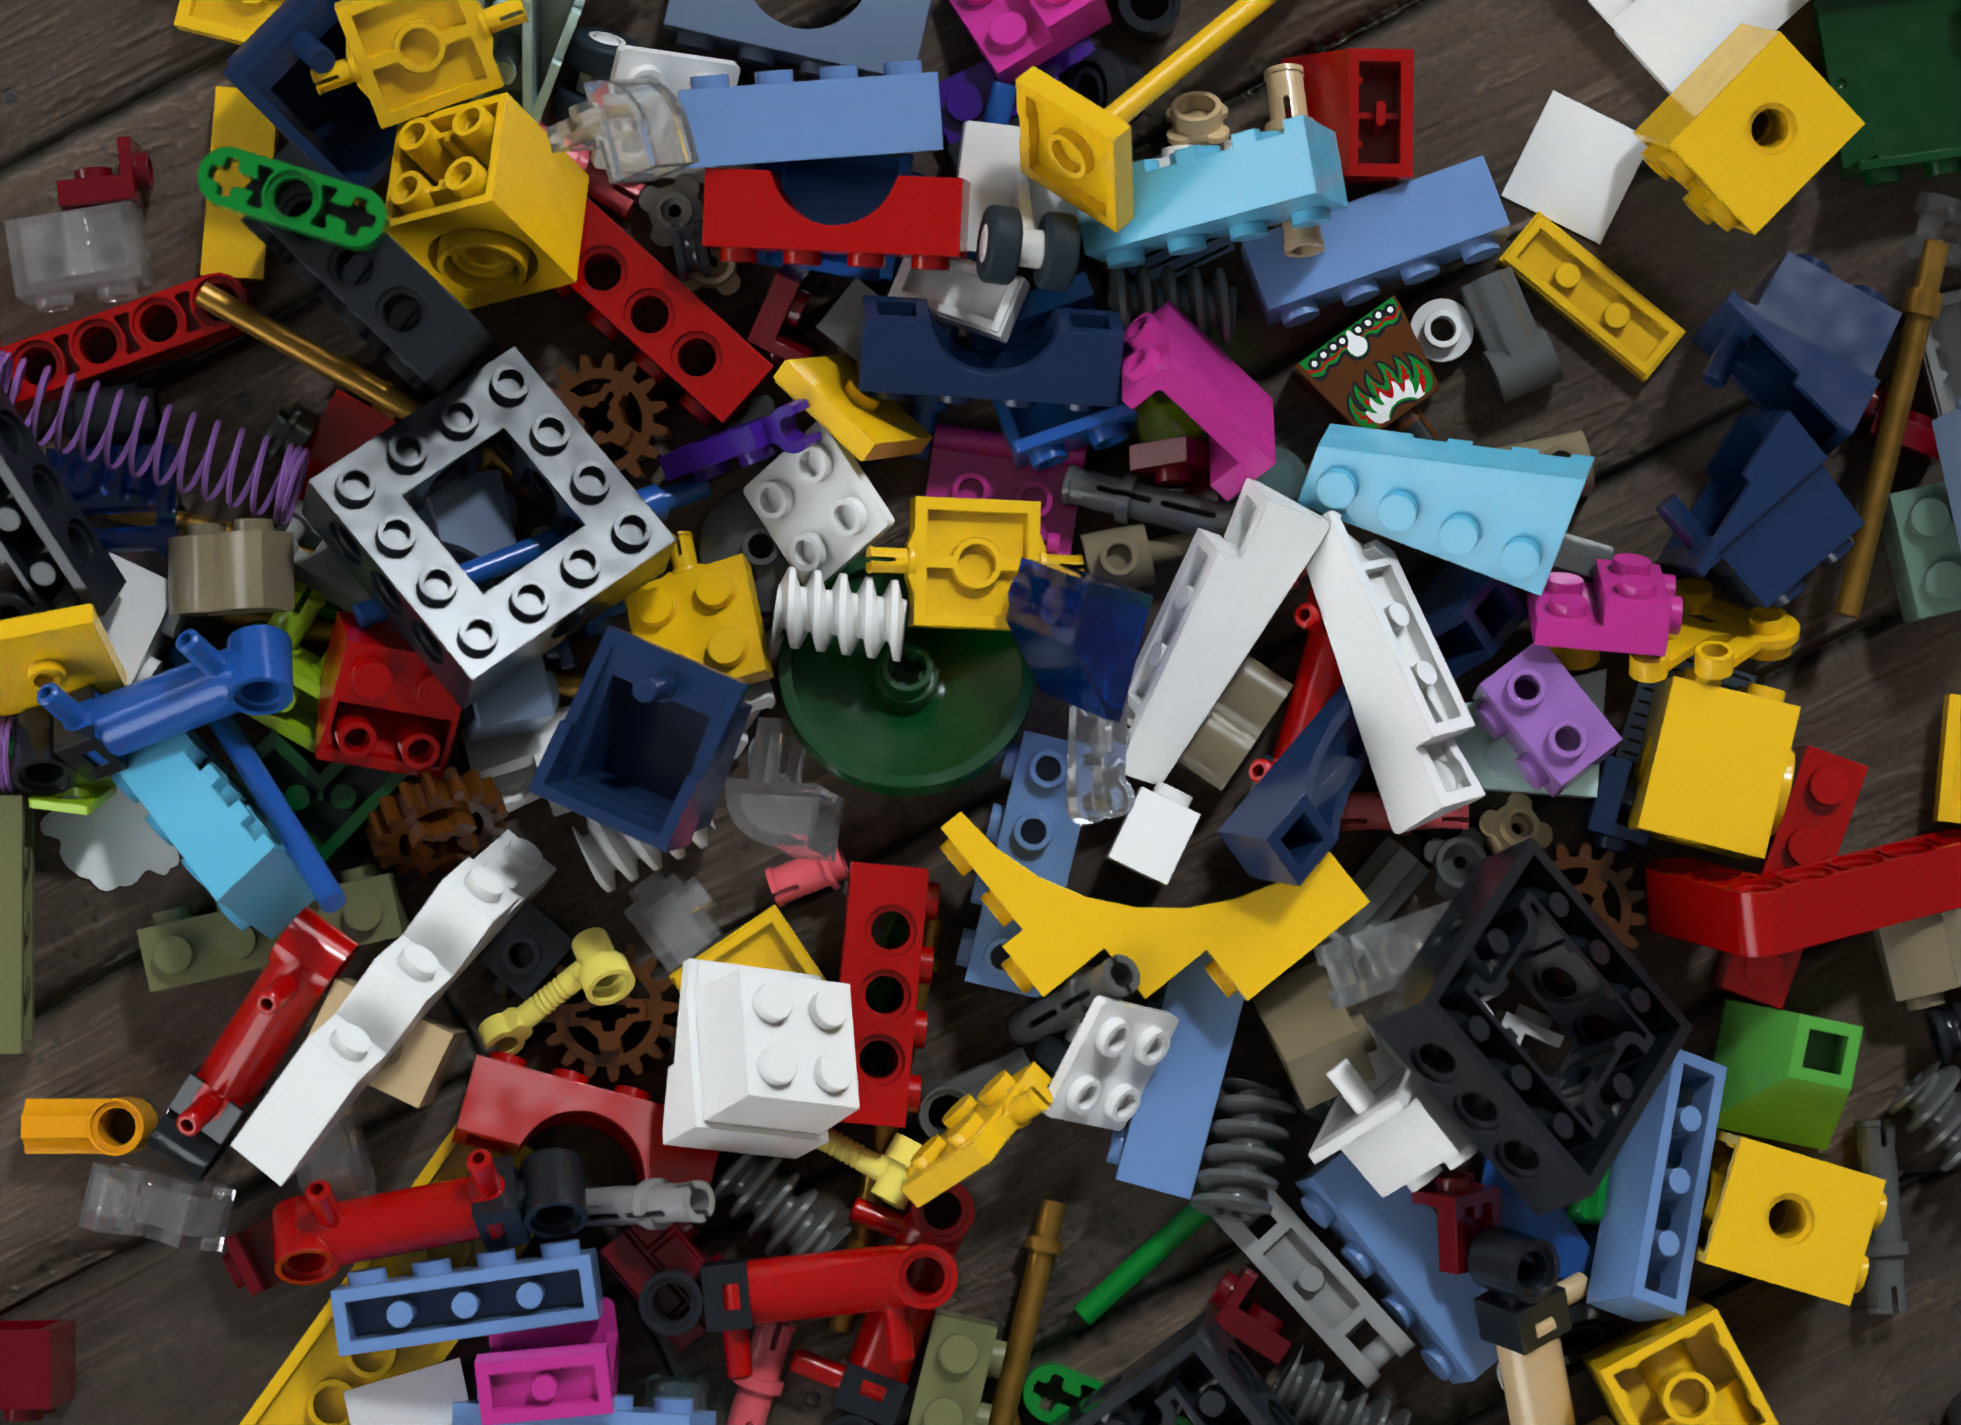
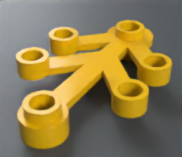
[1548,577,1800,683]

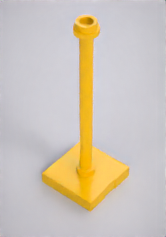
[1015,0,1278,233]

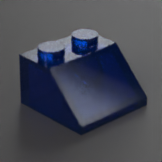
[1005,557,1153,723]

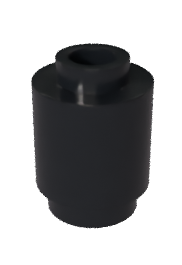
[65,382,162,451]

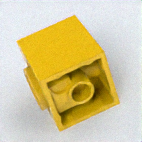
[1633,23,1865,235]
[386,92,589,310]
[1621,668,1801,860]
[1694,1130,1887,1306]
[1580,1296,1779,1425]

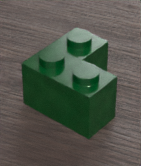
[228,730,418,866]

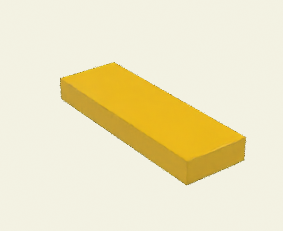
[200,86,279,283]
[1496,211,1686,382]

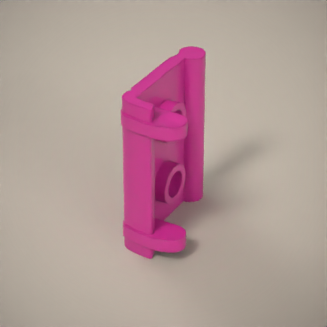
[925,423,1087,555]

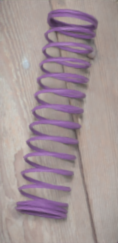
[0,350,310,526]

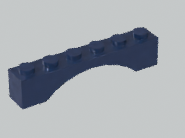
[1217,562,1528,886]

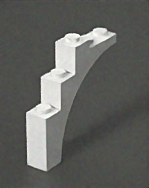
[231,829,557,1186]

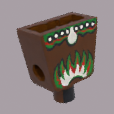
[1291,296,1440,440]

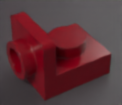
[56,136,154,217]
[747,264,819,366]
[1858,374,1940,466]
[1129,436,1224,502]
[1412,1171,1502,1275]
[222,1216,283,1297]
[1207,1265,1292,1365]

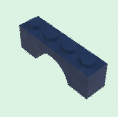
[857,295,1125,412]

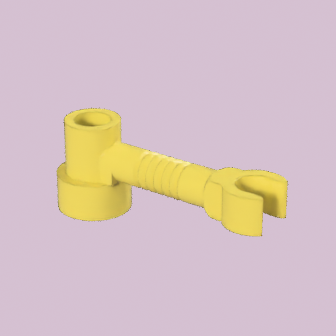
[478,927,635,1055]
[816,1127,922,1211]

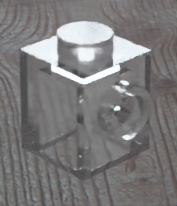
[623,870,724,973]

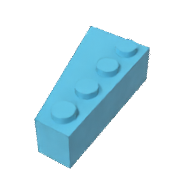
[1077,114,1349,269]
[1297,423,1595,596]
[110,729,315,940]

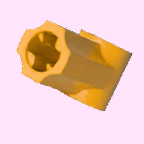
[21,1096,158,1156]

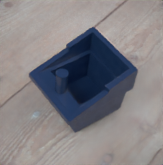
[222,0,454,189]
[1691,251,1902,456]
[1655,408,1865,608]
[528,625,752,852]

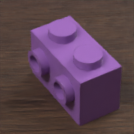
[1472,643,1623,799]

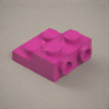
[946,0,1112,84]
[1525,553,1683,656]

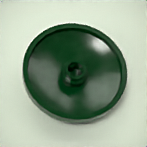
[779,555,1036,797]

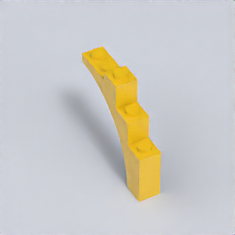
[939,812,1370,1001]

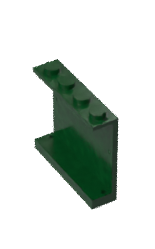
[1812,0,1961,188]

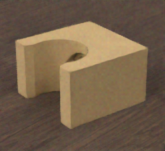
[307,977,468,1108]

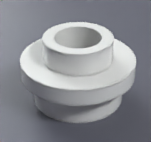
[1410,299,1474,363]

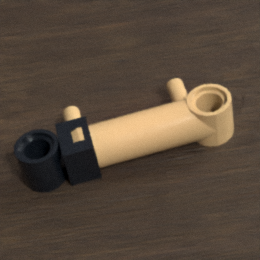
[1468,1224,1615,1425]

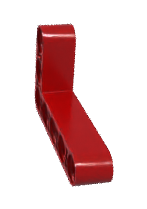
[0,272,256,413]
[1644,829,1961,957]

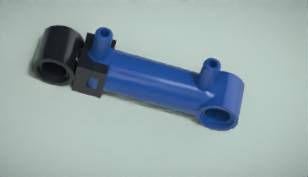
[12,625,293,796]

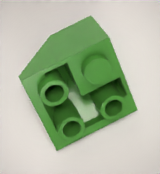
[1712,999,1863,1151]

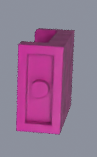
[1122,300,1276,502]
[474,1296,621,1425]

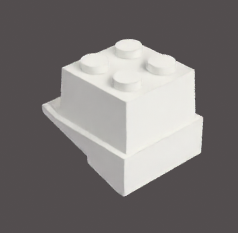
[662,958,860,1159]
[1308,1002,1495,1198]

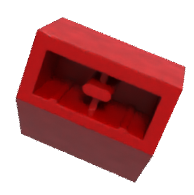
[1281,48,1414,189]
[315,611,462,778]

